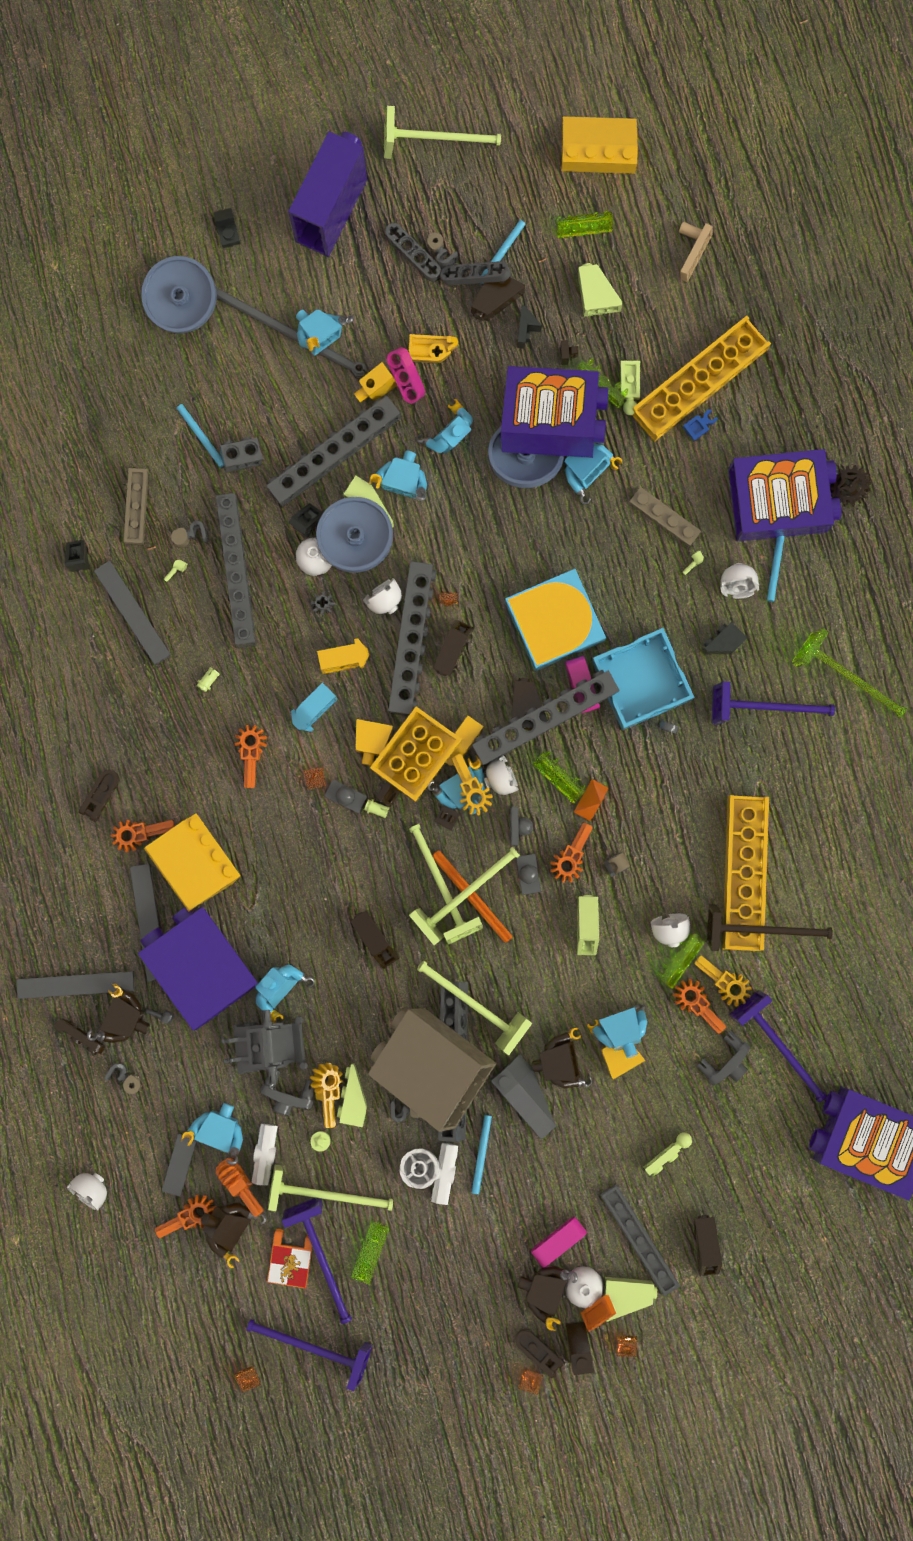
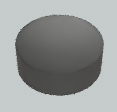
[659,721,679,734]

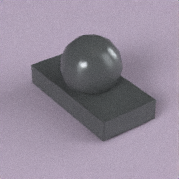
[324,780,367,814]
[510,807,534,846]
[516,854,541,895]

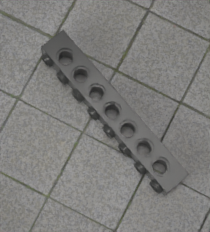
[267,396,401,508]
[216,493,257,648]
[388,561,436,716]
[472,670,620,766]
[438,981,468,1142]

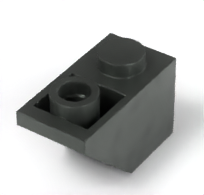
[702,622,748,654]

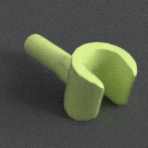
[682,551,704,575]
[164,560,187,582]

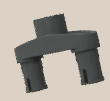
[696,1030,751,1086]
[259,1070,315,1116]

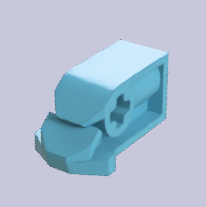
[291,683,338,732]

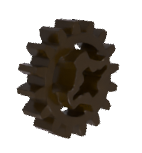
[830,465,872,507]

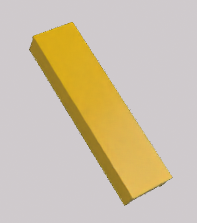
[632,316,771,442]
[722,795,769,951]

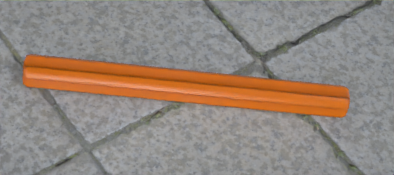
[432,850,512,943]

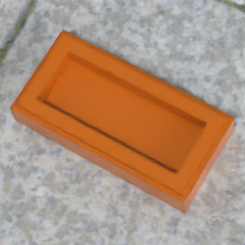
[580,1295,616,1331]

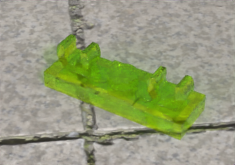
[556,211,613,238]
[578,358,628,408]
[533,751,586,804]
[657,933,705,989]
[351,1221,390,1285]

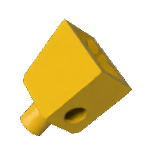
[354,362,398,403]
[356,719,393,766]
[600,1046,645,1079]

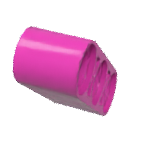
[387,347,425,404]
[565,656,600,714]
[530,1216,587,1268]

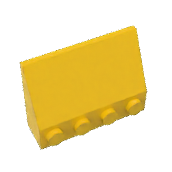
[561,116,638,174]
[370,707,462,802]
[144,813,241,912]

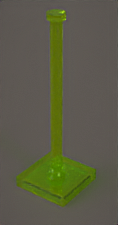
[791,628,907,718]

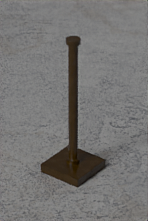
[706,904,833,951]

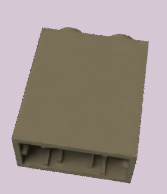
[368,1008,496,1132]

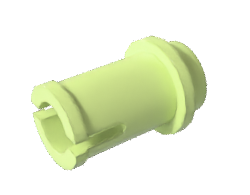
[196,667,220,692]
[364,799,390,818]

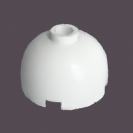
[296,537,332,576]
[720,563,759,599]
[363,578,402,614]
[484,756,519,795]
[651,913,690,947]
[400,1148,439,1189]
[67,1173,107,1211]
[564,1266,604,1308]

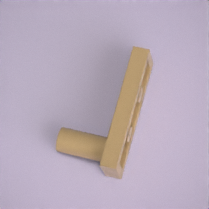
[679,222,713,283]

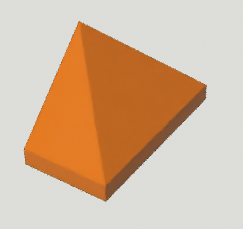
[574,779,608,821]

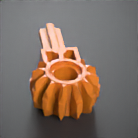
[235,725,267,788]
[111,820,175,853]
[550,823,593,883]
[673,979,726,1034]
[216,1158,264,1217]
[155,1194,216,1238]

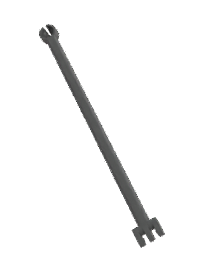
[216,287,367,379]

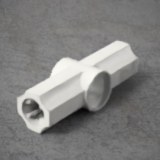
[252,1123,278,1185]
[431,1142,458,1205]

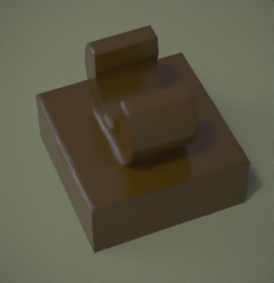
[560,340,578,365]
[374,782,400,807]
[435,805,461,831]

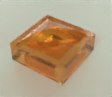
[439,593,458,606]
[304,767,326,790]
[616,1336,637,1357]
[234,1366,261,1392]
[518,1369,543,1395]

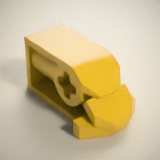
[409,334,459,363]
[317,639,369,674]
[445,716,484,766]

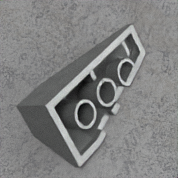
[491,1054,556,1139]

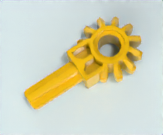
[452,754,493,816]
[694,956,752,1007]
[310,1063,343,1128]

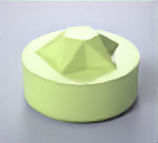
[311,1131,331,1151]

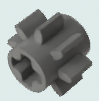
[311,591,335,616]

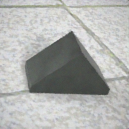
[65,540,90,572]

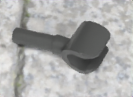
[146,1009,175,1023]

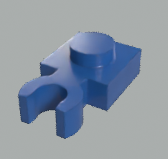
[682,409,718,442]

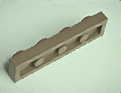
[124,468,149,545]
[629,487,701,547]

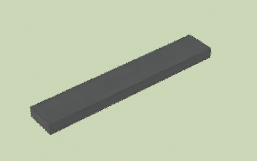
[94,561,171,666]
[130,864,160,982]
[17,971,135,999]
[600,1184,680,1296]

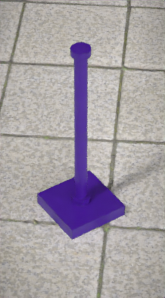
[712,681,835,725]
[728,990,827,1102]
[282,1198,352,1324]
[247,1319,373,1391]

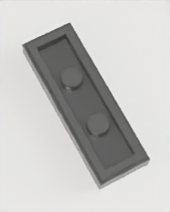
[162,1133,197,1196]

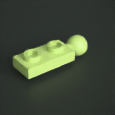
[620,361,640,415]
[643,1132,692,1175]

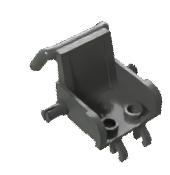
[221,1010,308,1084]

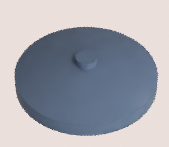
[141,256,217,334]
[488,427,564,488]
[316,497,393,573]

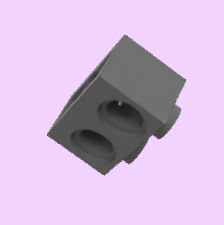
[219,437,263,473]

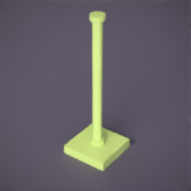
[384,106,501,159]
[409,824,483,945]
[409,847,520,945]
[417,960,532,1055]
[268,1164,393,1211]

